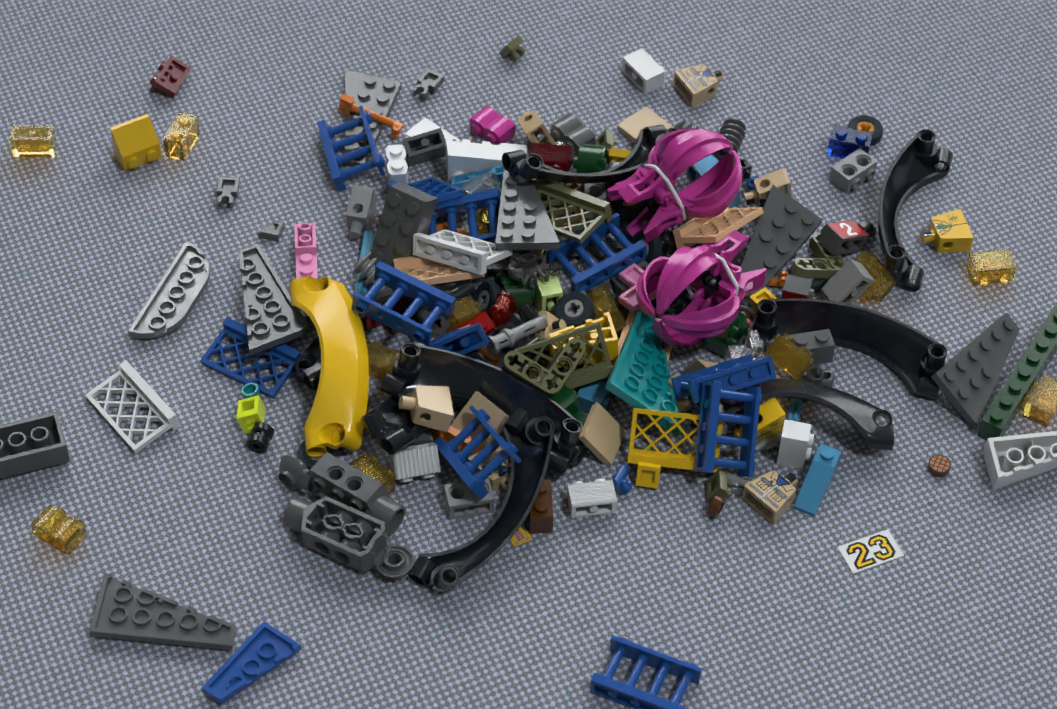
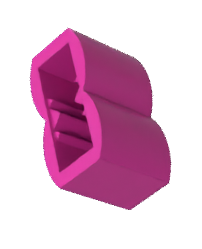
[469,106,515,144]

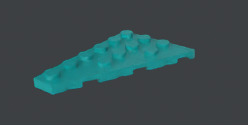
[605,308,682,436]

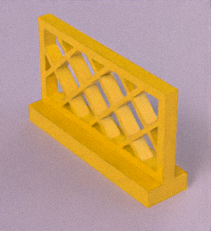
[627,408,723,473]

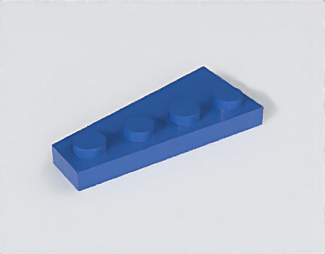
[202,621,302,705]

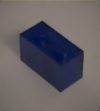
[827,125,873,159]

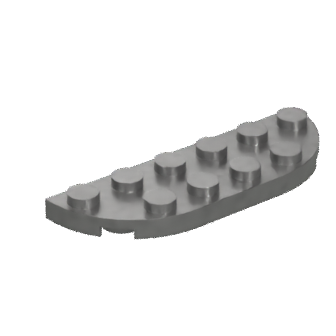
[128,242,210,340]

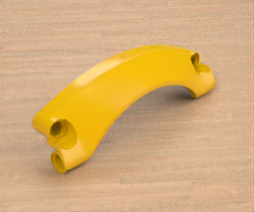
[289,276,369,457]

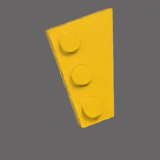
[549,312,618,368]

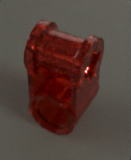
[489,291,519,328]

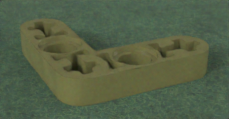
[791,233,845,278]
[504,339,586,396]

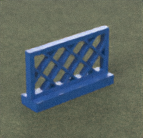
[385,177,464,203]
[200,317,301,399]

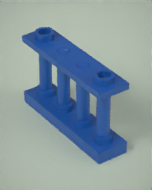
[317,105,386,192]
[428,189,501,244]
[547,213,646,292]
[352,261,456,346]
[671,354,777,403]
[694,381,762,478]
[433,405,522,499]
[590,635,702,709]

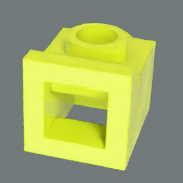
[236,395,266,434]

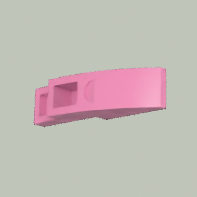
[294,222,318,279]

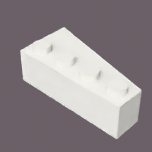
[445,138,528,183]
[983,431,1057,490]

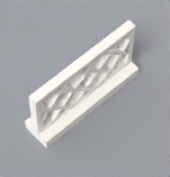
[413,229,513,275]
[85,360,181,454]

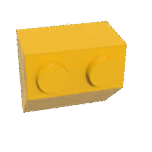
[110,114,162,172]

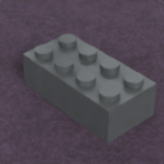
[369,182,438,267]
[0,411,70,479]

